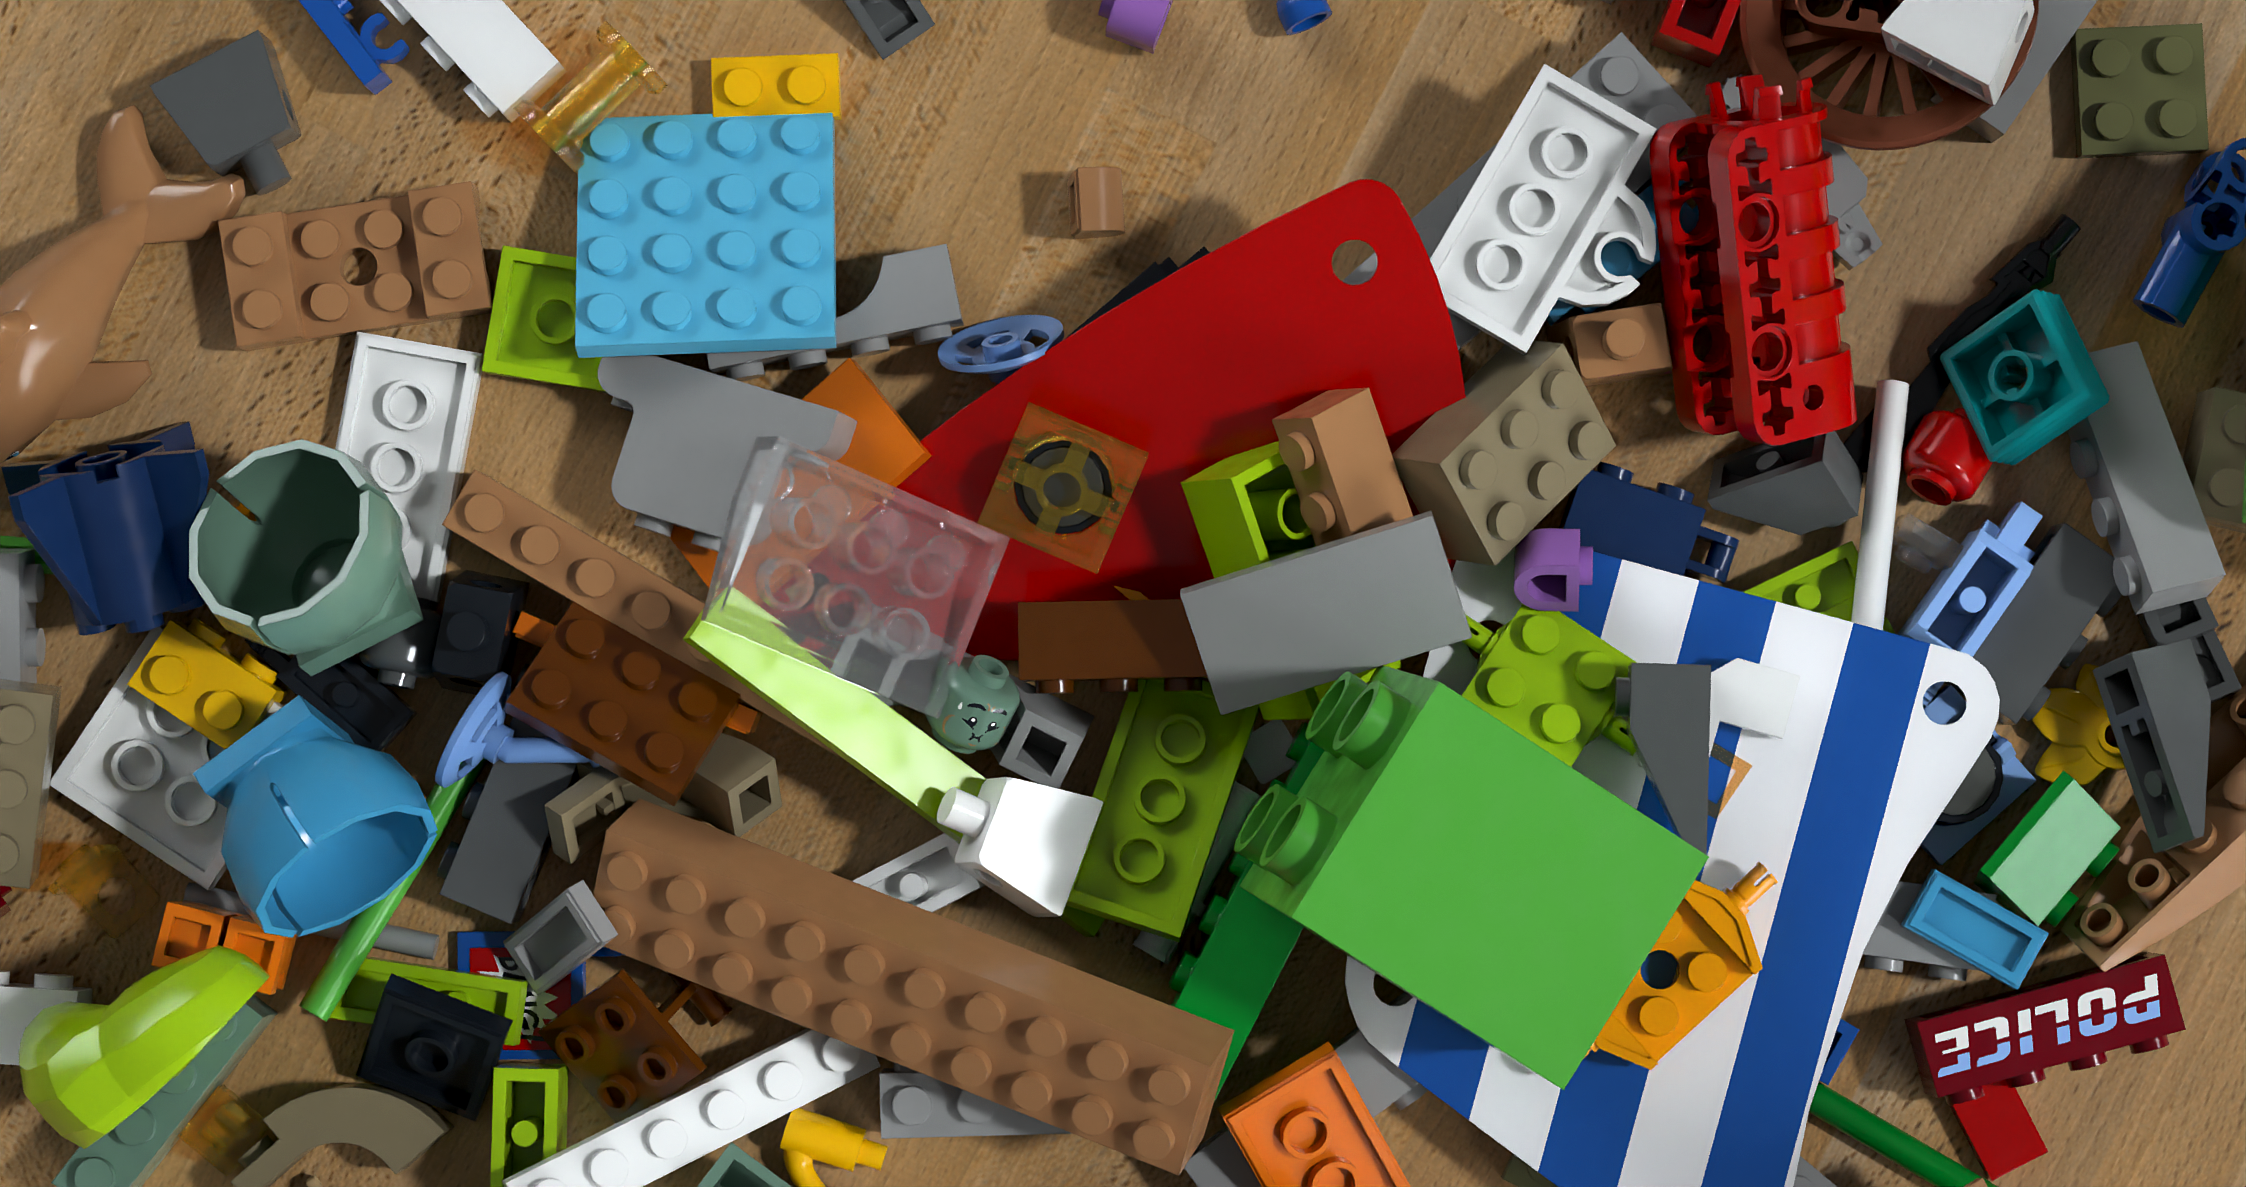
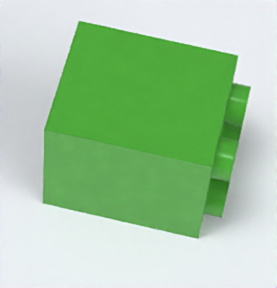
[1234,665,1709,1090]

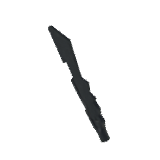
[1843,214,2081,473]

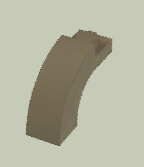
[231,1083,454,1187]

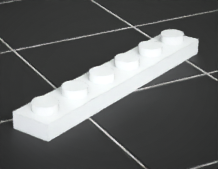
[502,1028,880,1187]

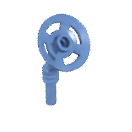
[938,315,1065,386]
[435,671,600,788]

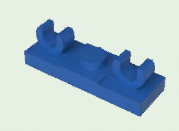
[299,0,410,95]

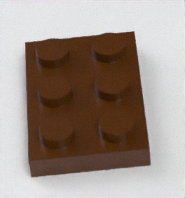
[505,601,741,806]

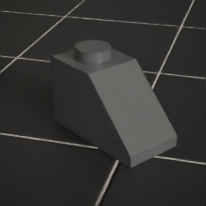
[1707,431,1863,535]

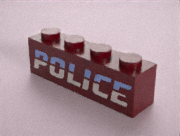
[1904,952,2186,1105]

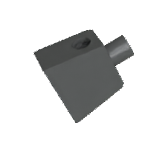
[150,30,301,195]

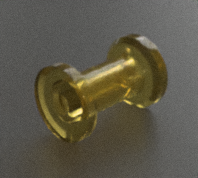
[513,20,668,174]

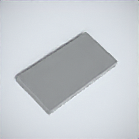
[1180,510,1472,715]

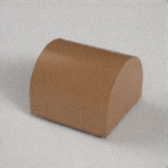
[1067,167,1125,239]

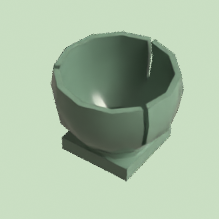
[189,439,424,676]

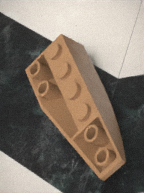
[2061,685,2246,972]

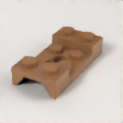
[218,181,494,351]

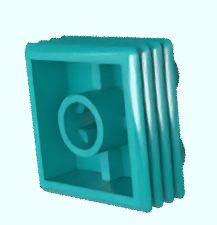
[1940,289,2110,465]

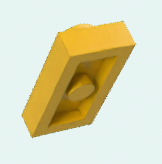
[711,53,842,120]

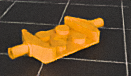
[1584,862,1778,1070]

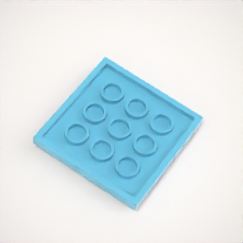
[575,113,837,358]

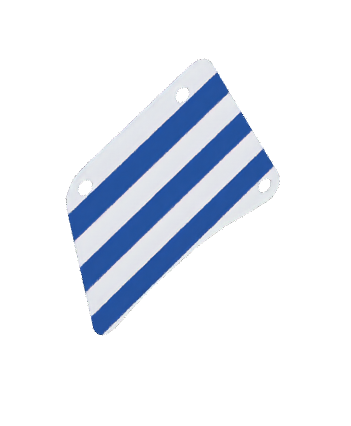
[1345,547,2000,1187]

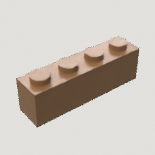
[1272,388,1413,546]

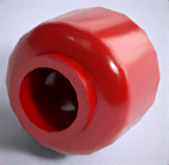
[1901,408,1993,506]

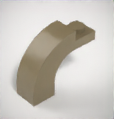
[544,733,782,864]

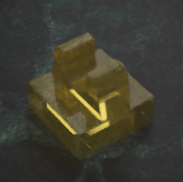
[178,1084,270,1177]

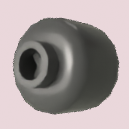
[359,597,442,690]

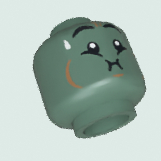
[925,655,1020,754]

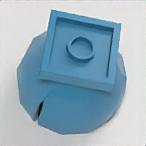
[193,695,438,938]

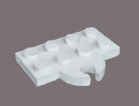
[1430,64,1657,355]

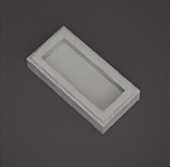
[503,880,618,995]

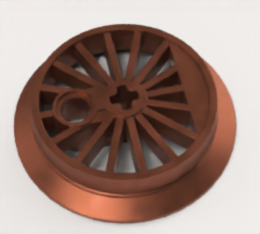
[1740,0,2039,151]

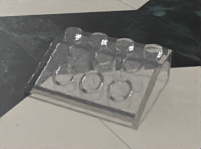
[701,436,1010,719]

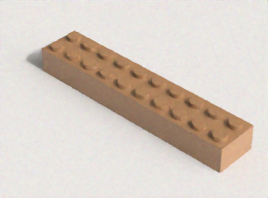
[593,798,1234,1176]

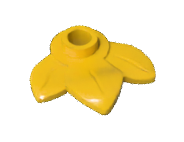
[2032,664,2126,786]

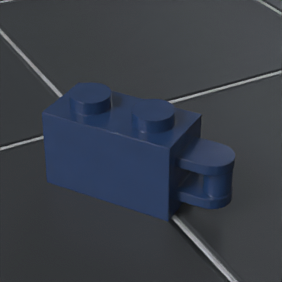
[1559,462,1740,583]

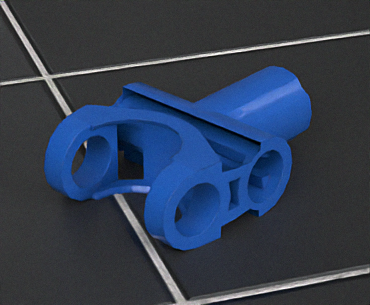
[2132,138,2246,328]

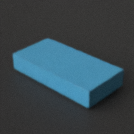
[1900,869,2049,990]

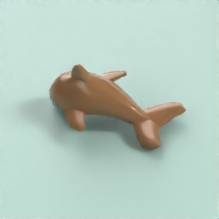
[0,105,246,464]

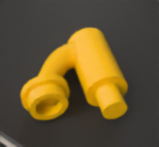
[780,1108,888,1187]

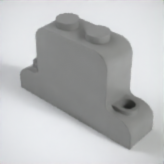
[598,355,858,555]

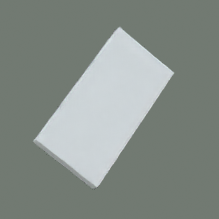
[335,331,484,605]

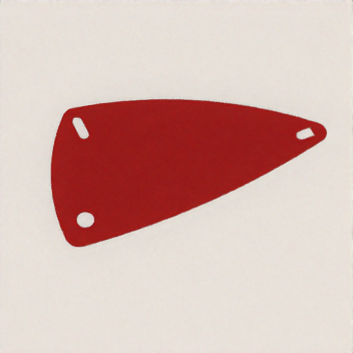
[758,179,1466,660]

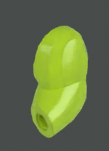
[19,945,270,1149]

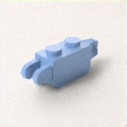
[1897,501,2043,708]

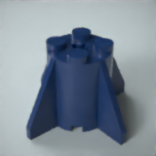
[1,421,209,635]

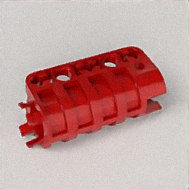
[1649,74,1857,445]

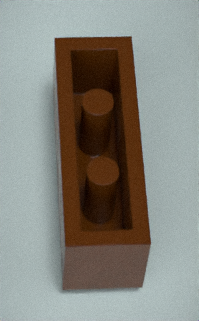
[1018,599,1208,694]

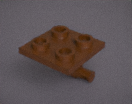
[538,969,732,1123]

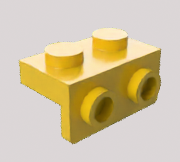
[127,618,287,749]

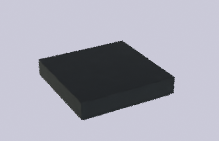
[356,973,513,1122]

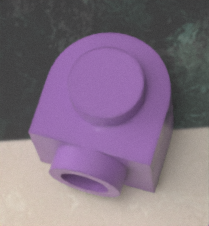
[1098,0,1173,54]
[1514,528,1593,612]

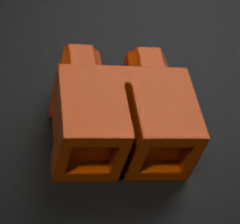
[151,900,297,995]

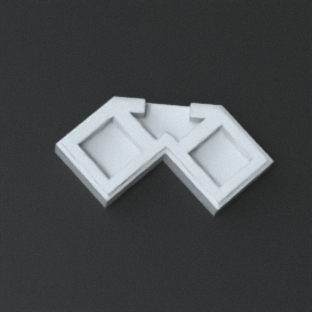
[1638,658,1800,767]

